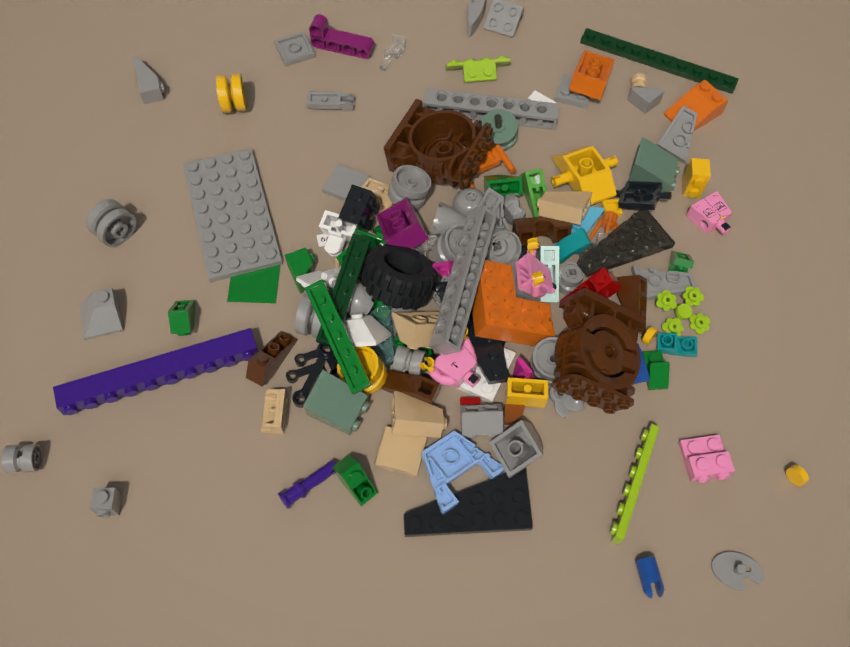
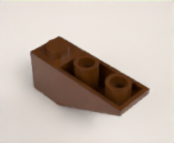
[246,331,297,387]
[380,370,440,405]

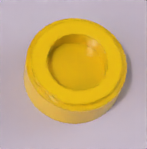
[642,326,658,346]
[786,465,809,487]

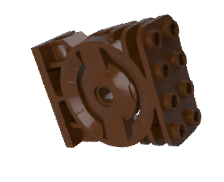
[383,99,494,190]
[552,288,646,414]

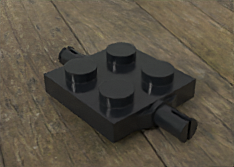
[615,181,672,210]

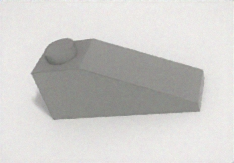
[133,56,166,104]

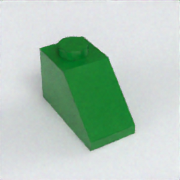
[484,175,523,197]
[285,247,315,294]
[168,300,195,336]

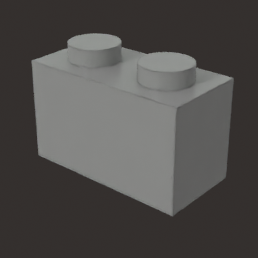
[460,404,503,438]

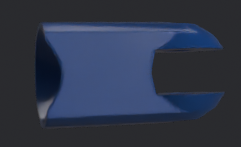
[635,557,664,599]

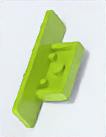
[445,56,511,83]

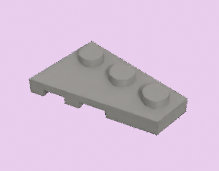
[631,266,697,300]

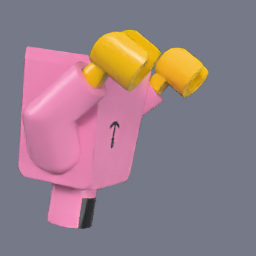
[515,237,557,298]
[420,327,480,388]

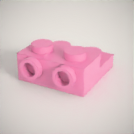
[678,435,735,483]

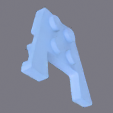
[421,430,505,515]

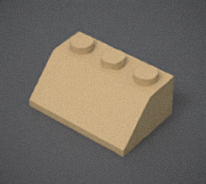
[392,311,439,350]

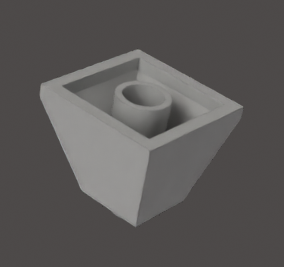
[80,288,124,340]
[489,420,544,478]

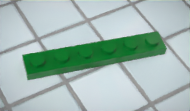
[305,279,372,395]

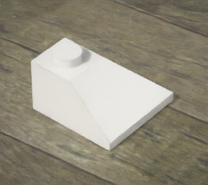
[344,313,391,347]

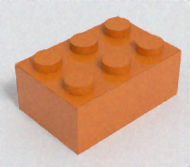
[569,50,615,100]

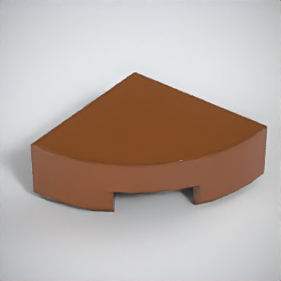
[504,404,525,425]

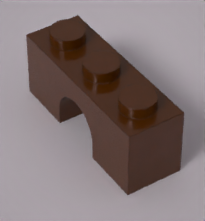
[512,217,572,246]

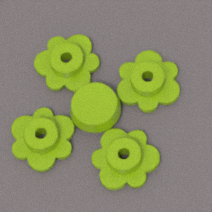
[656,286,710,337]

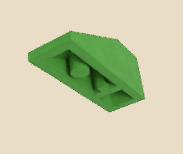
[520,168,547,217]

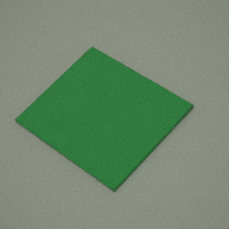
[227,253,282,303]

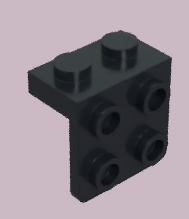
[338,184,381,233]

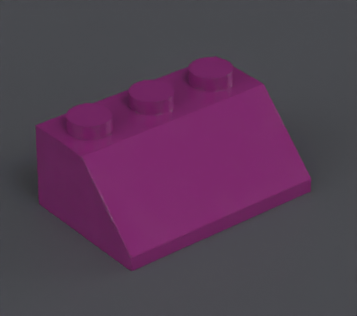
[376,197,429,248]

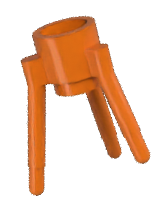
[589,211,618,248]

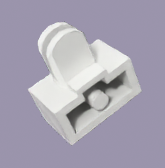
[319,210,361,257]

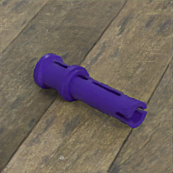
[278,460,336,509]

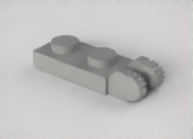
[307,91,355,111]

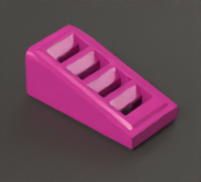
[513,357,535,379]

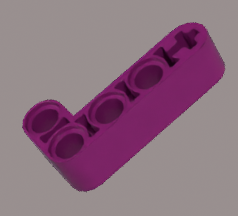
[309,14,375,59]

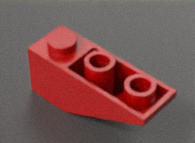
[559,267,622,302]

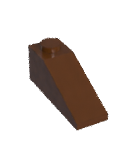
[617,275,647,335]

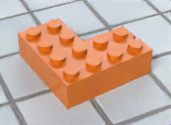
[472,260,555,346]

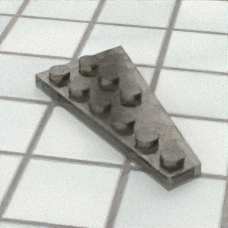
[577,209,675,277]

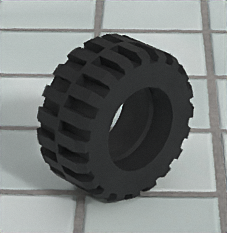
[360,243,437,310]

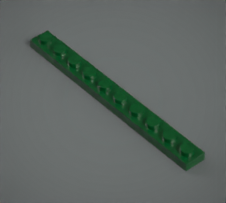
[580,28,739,94]

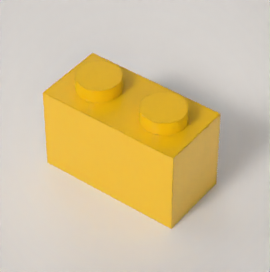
[682,158,711,198]
[505,377,548,408]

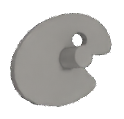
[711,552,764,591]

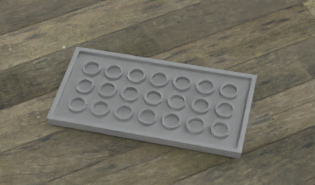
[183,148,283,283]

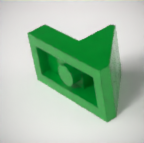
[668,250,694,273]
[642,351,670,390]

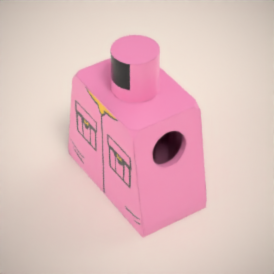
[686,191,732,235]

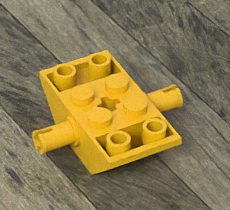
[551,146,618,205]

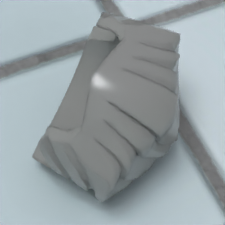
[503,193,525,225]

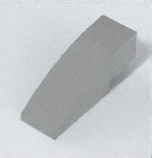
[466,0,485,37]

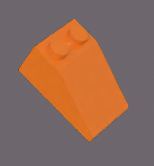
[663,80,729,131]

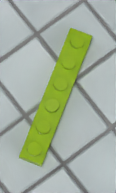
[610,424,659,545]

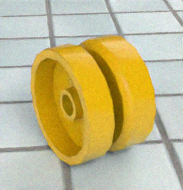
[216,73,247,113]
[337,346,387,395]

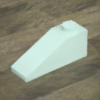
[537,246,559,302]

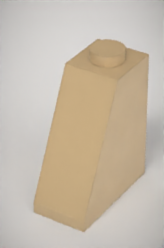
[537,191,592,225]
[391,391,447,438]

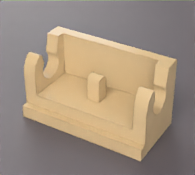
[261,389,288,434]

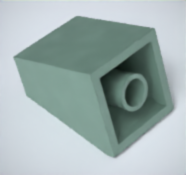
[628,137,680,192]
[303,370,370,435]

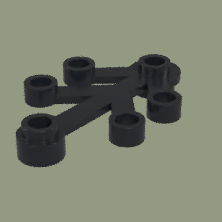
[286,343,340,408]

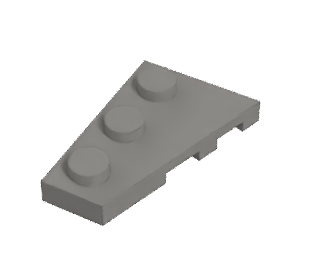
[657,105,698,164]

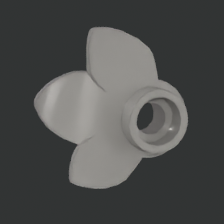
[548,386,584,418]

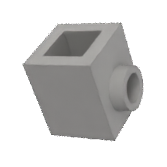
[90,488,123,518]

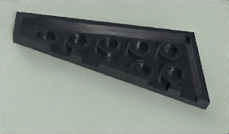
[433,281,509,385]
[404,468,533,537]

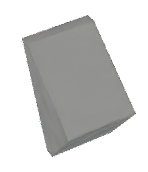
[628,87,665,114]

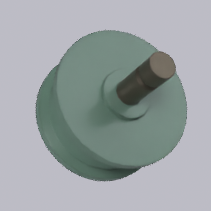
[481,109,518,150]

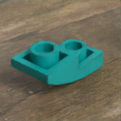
[554,228,592,264]
[657,333,697,357]

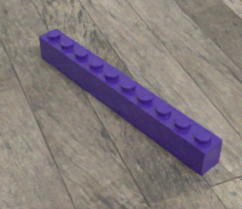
[53,328,258,415]

